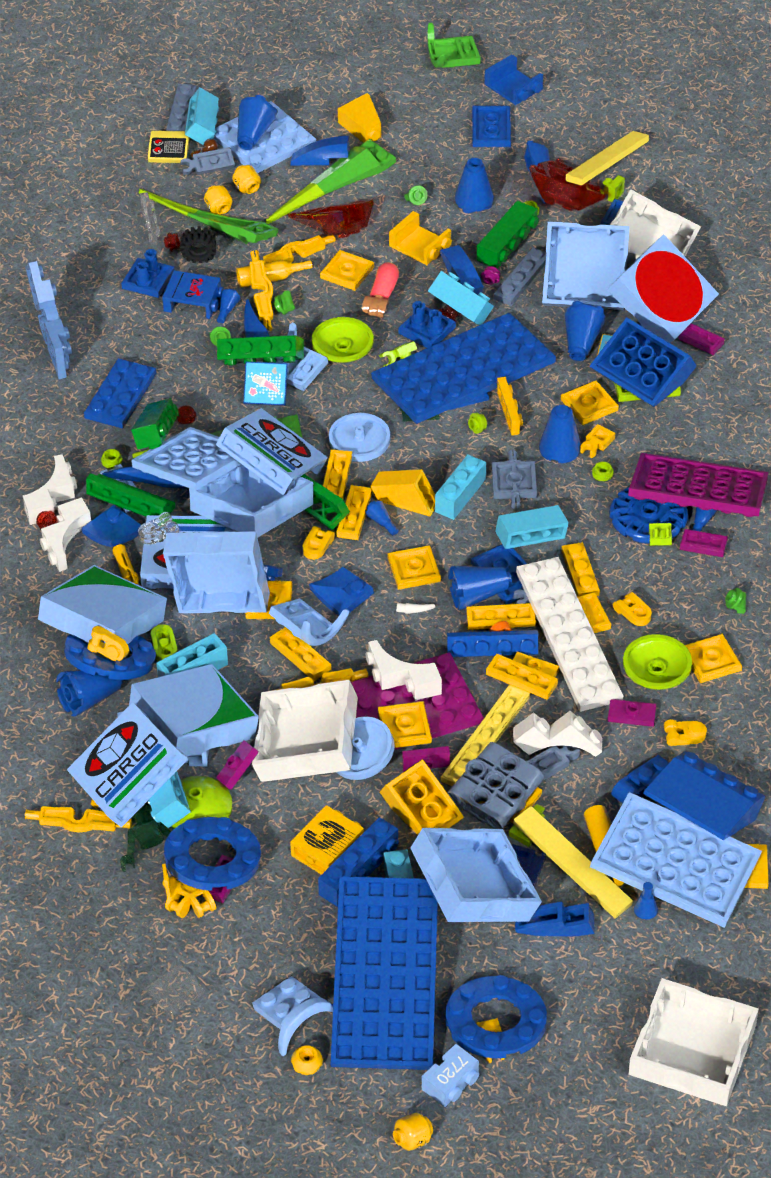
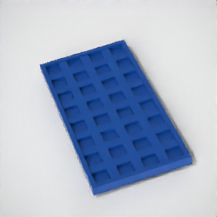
[371,312,556,424]
[331,876,438,1070]

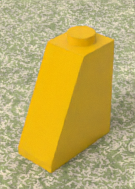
[337,93,381,143]
[371,469,435,516]

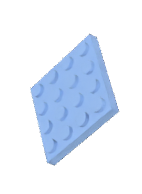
[213,101,316,173]
[132,427,242,490]

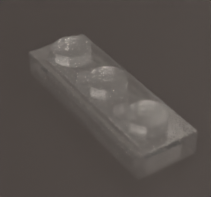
[140,192,160,246]

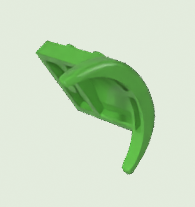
[427,22,481,68]

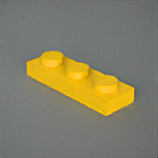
[497,377,523,436]
[323,450,352,499]
[337,485,372,540]
[561,542,600,597]
[466,603,536,630]
[270,627,331,681]
[486,653,558,700]

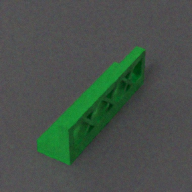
[86,473,175,517]
[300,474,350,530]

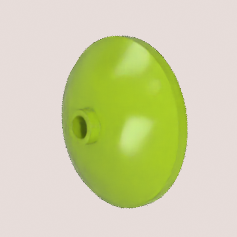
[312,317,374,363]
[623,634,692,690]
[171,776,232,829]

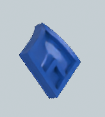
[82,505,144,547]
[309,567,374,616]

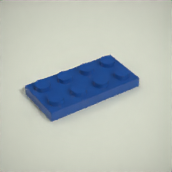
[84,358,156,428]

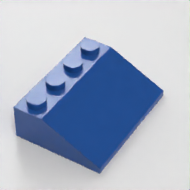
[589,317,697,407]
[643,751,765,841]

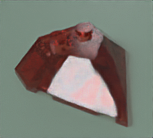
[529,158,606,211]
[288,199,374,238]

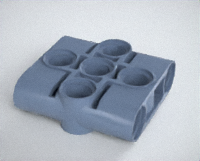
[447,742,544,829]

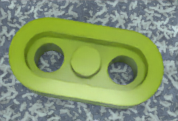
[151,624,178,662]

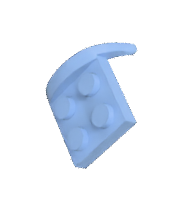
[276,322,328,391]
[269,599,349,646]
[252,976,333,1056]

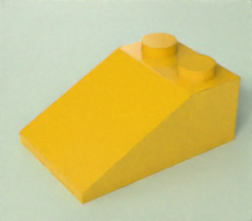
[380,760,464,835]

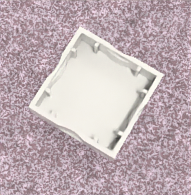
[610,190,701,269]
[252,680,358,782]
[629,978,759,1106]

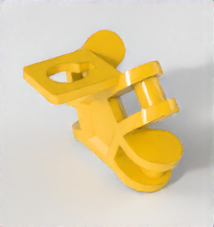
[162,863,217,918]

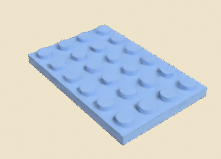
[590,792,762,928]

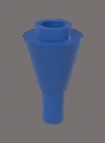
[217,289,241,324]
[366,501,399,536]
[692,507,717,532]
[634,882,658,919]

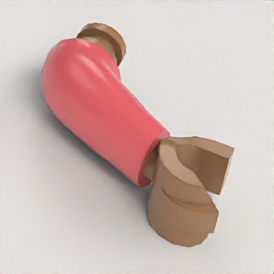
[362,262,399,318]

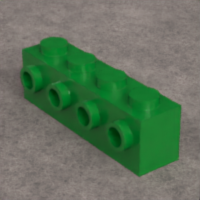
[477,201,539,269]
[217,335,304,366]
[131,398,179,449]

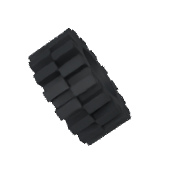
[180,226,216,263]

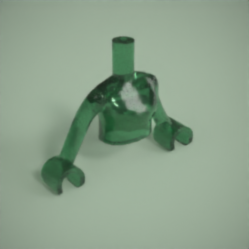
[120,809,193,872]

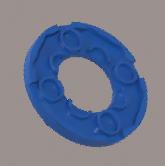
[64,634,156,680]
[164,817,261,891]
[446,975,547,1058]

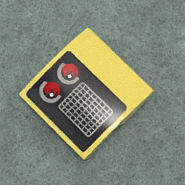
[148,131,190,163]

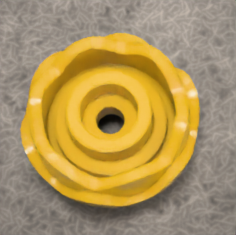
[291,1045,323,1075]

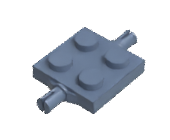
[492,450,537,509]

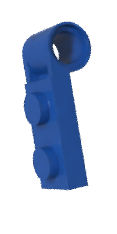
[611,755,669,804]

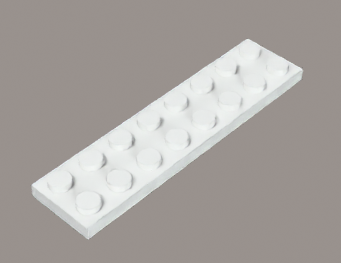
[516,557,623,712]

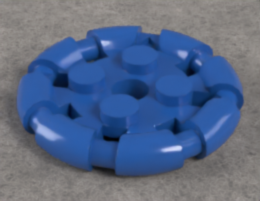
[609,486,688,544]

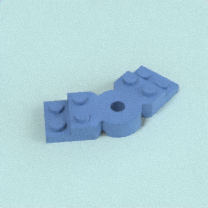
[25,261,72,379]

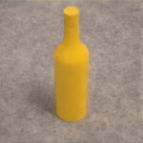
[236,260,312,288]
[584,805,624,886]

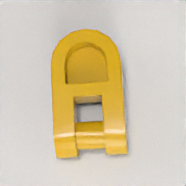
[302,526,335,560]
[613,592,652,626]
[87,626,129,661]
[663,719,707,746]

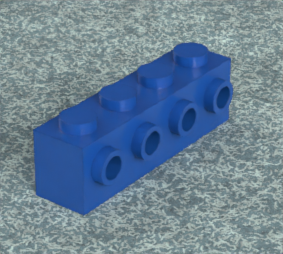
[318,817,399,907]

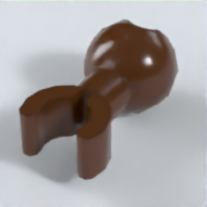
[191,139,218,159]

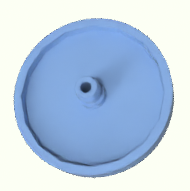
[329,413,390,462]
[336,717,395,780]

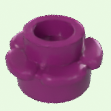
[481,266,500,285]

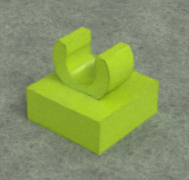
[602,175,625,202]
[649,523,672,546]

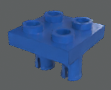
[121,249,175,298]
[398,301,456,348]

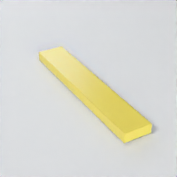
[566,131,649,185]
[441,684,530,786]
[513,806,633,919]

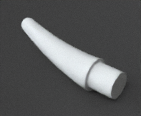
[396,603,435,614]

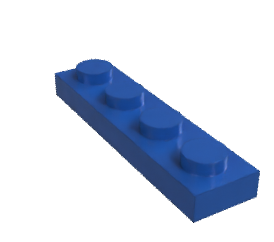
[447,630,538,657]

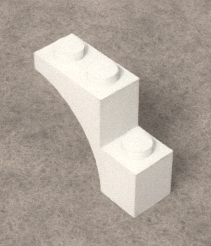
[23,454,77,525]
[40,497,91,572]
[365,640,442,701]
[513,711,602,757]

